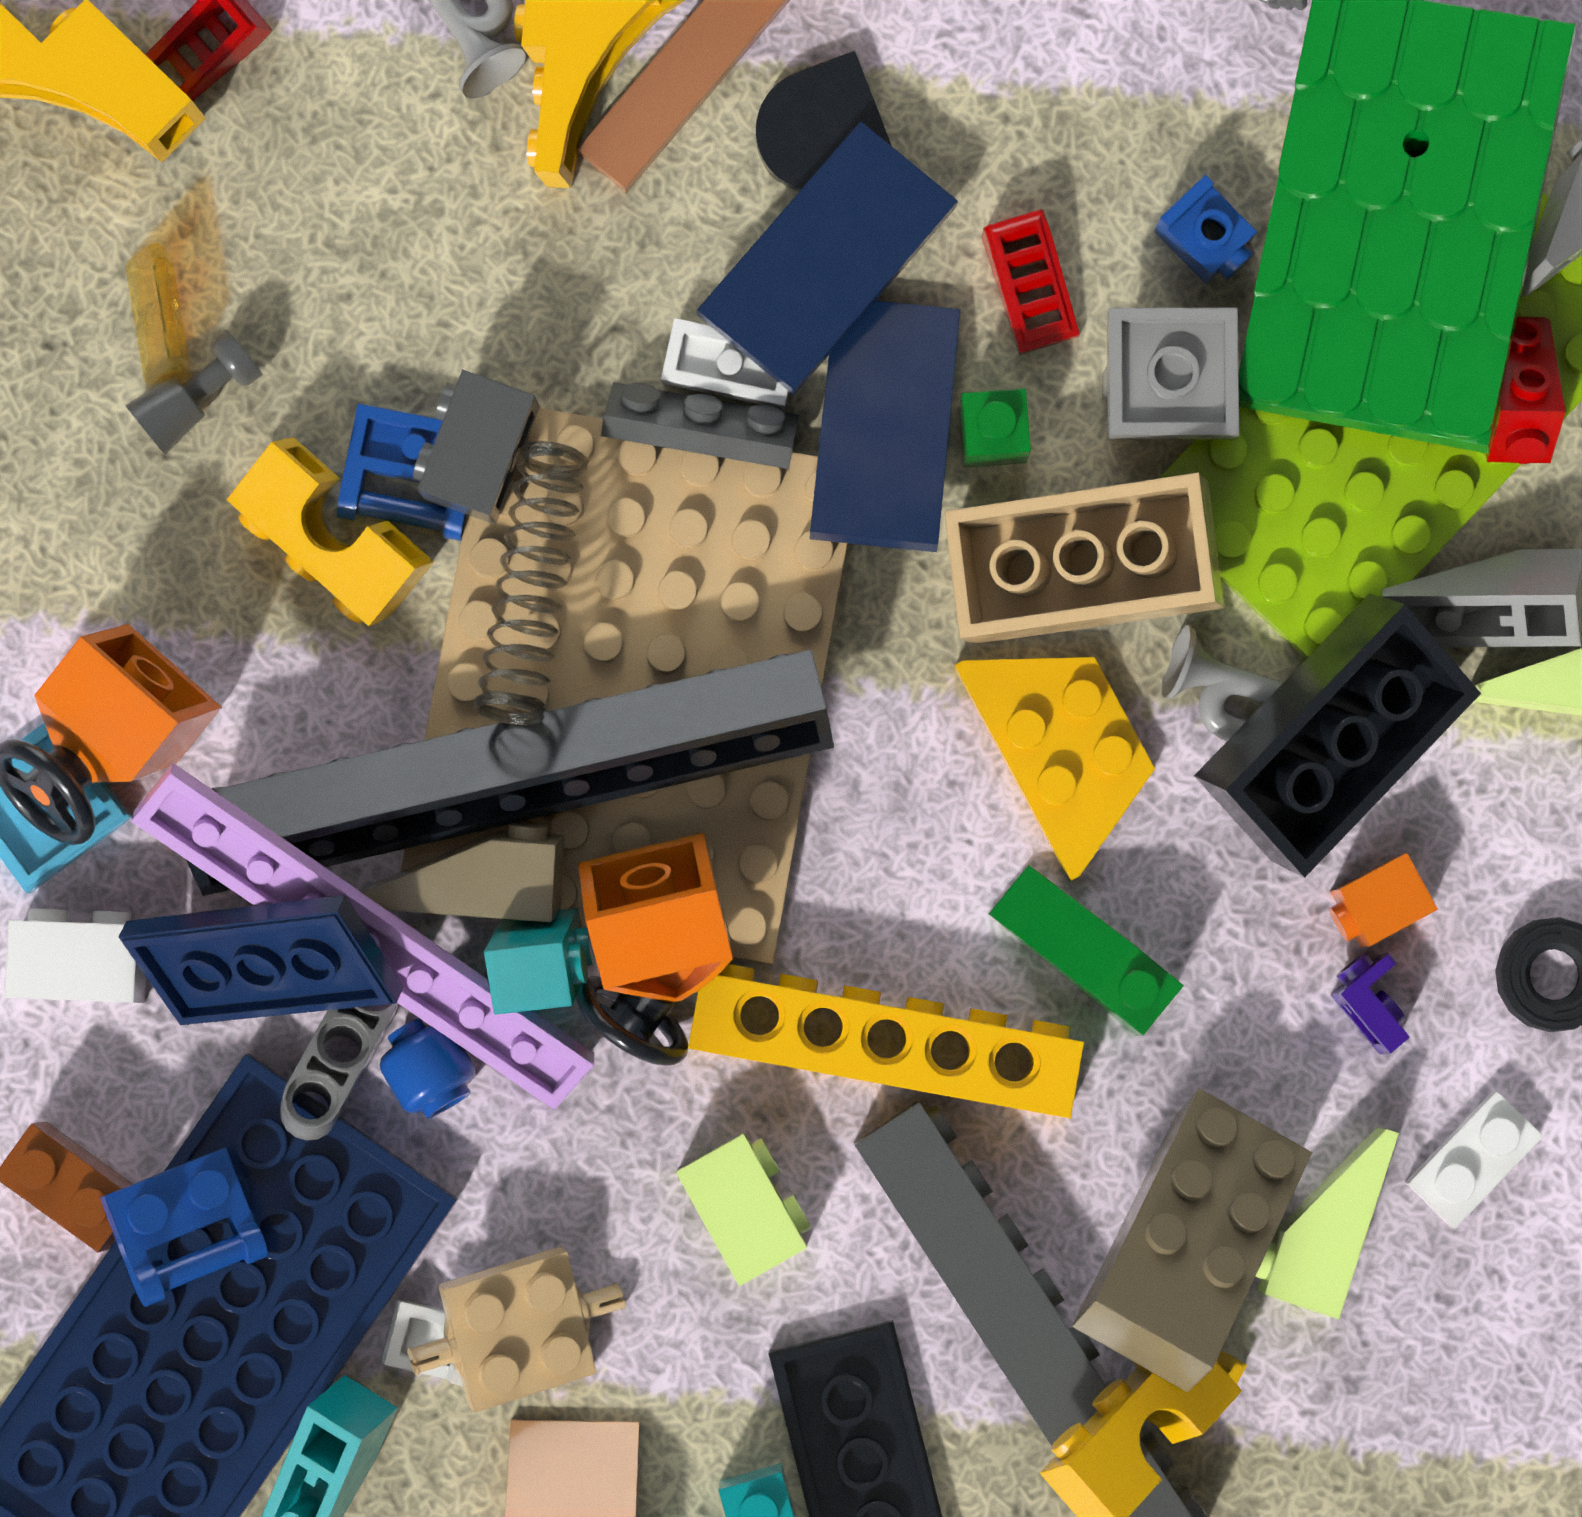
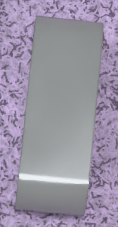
[280,1003,398,1140]

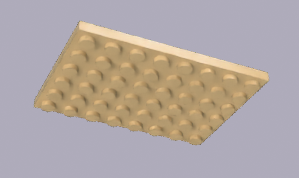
[400,408,848,964]

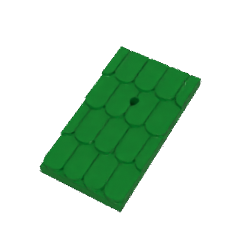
[1238,0,1576,454]

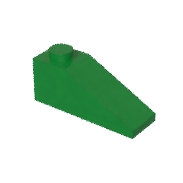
[988,865,1184,1036]

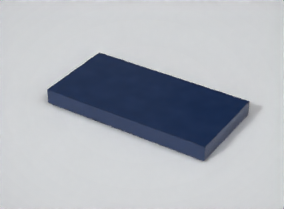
[697,121,958,395]
[809,301,961,552]
[118,895,404,1025]

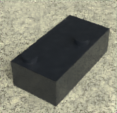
[1194,593,1481,878]

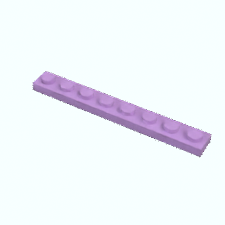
[131,763,594,1110]

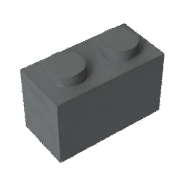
[413,369,540,525]

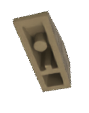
[362,822,564,922]

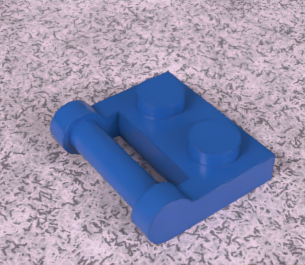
[337,403,466,541]
[100,1148,268,1307]

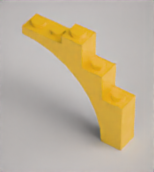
[0,0,206,163]
[514,0,685,188]

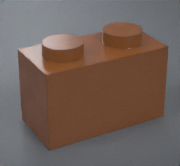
[0,1121,133,1253]

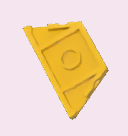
[954,657,1155,882]

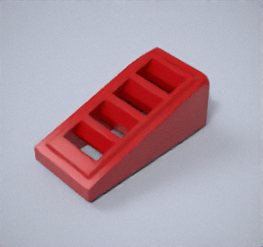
[145,0,273,101]
[981,209,1080,355]

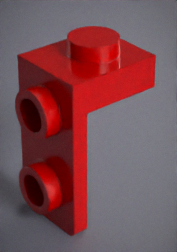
[1486,317,1566,464]

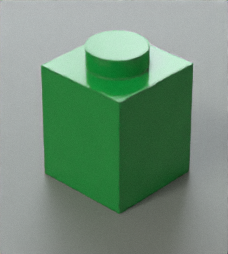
[959,388,1031,468]

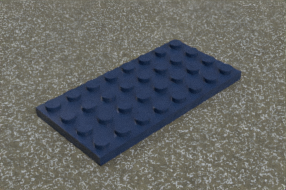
[0,1054,459,1517]

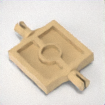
[407,1246,625,1413]

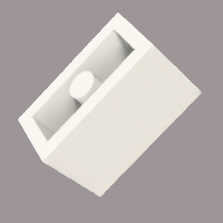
[4,908,146,1003]

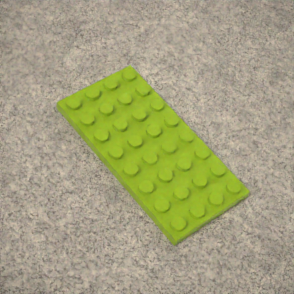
[1158,192,1582,659]

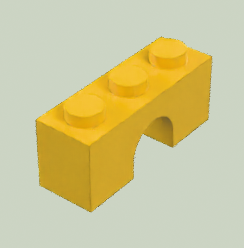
[226,437,434,626]
[1040,1361,1242,1517]

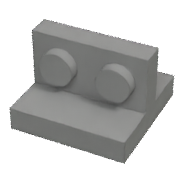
[1102,308,1239,439]

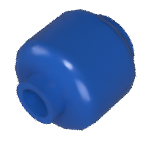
[380,1018,475,1119]

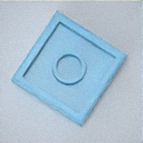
[0,723,132,894]

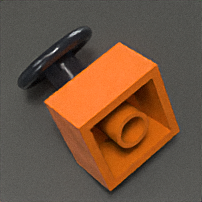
[0,624,222,845]
[576,833,733,1066]

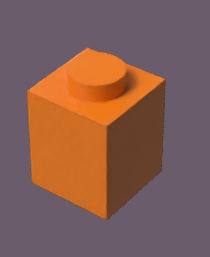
[1329,853,1438,948]

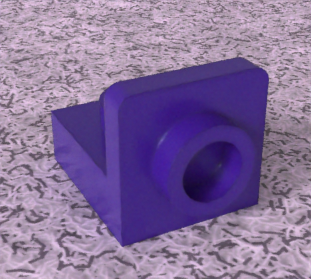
[1330,952,1410,1054]

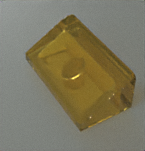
[125,243,192,385]

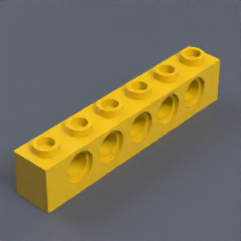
[688,964,1084,1119]

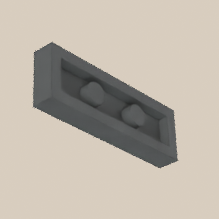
[601,382,800,469]

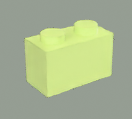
[676,1132,812,1286]

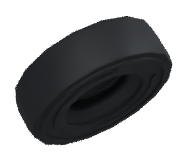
[1495,917,1582,1032]

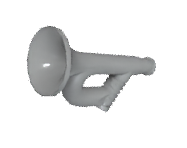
[429,0,526,98]
[1162,625,1283,741]

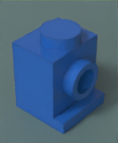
[1154,175,1257,285]

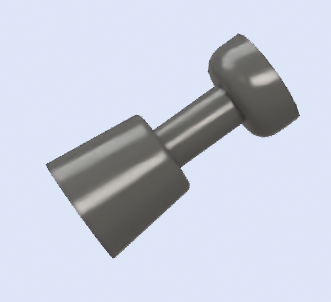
[125,330,263,455]

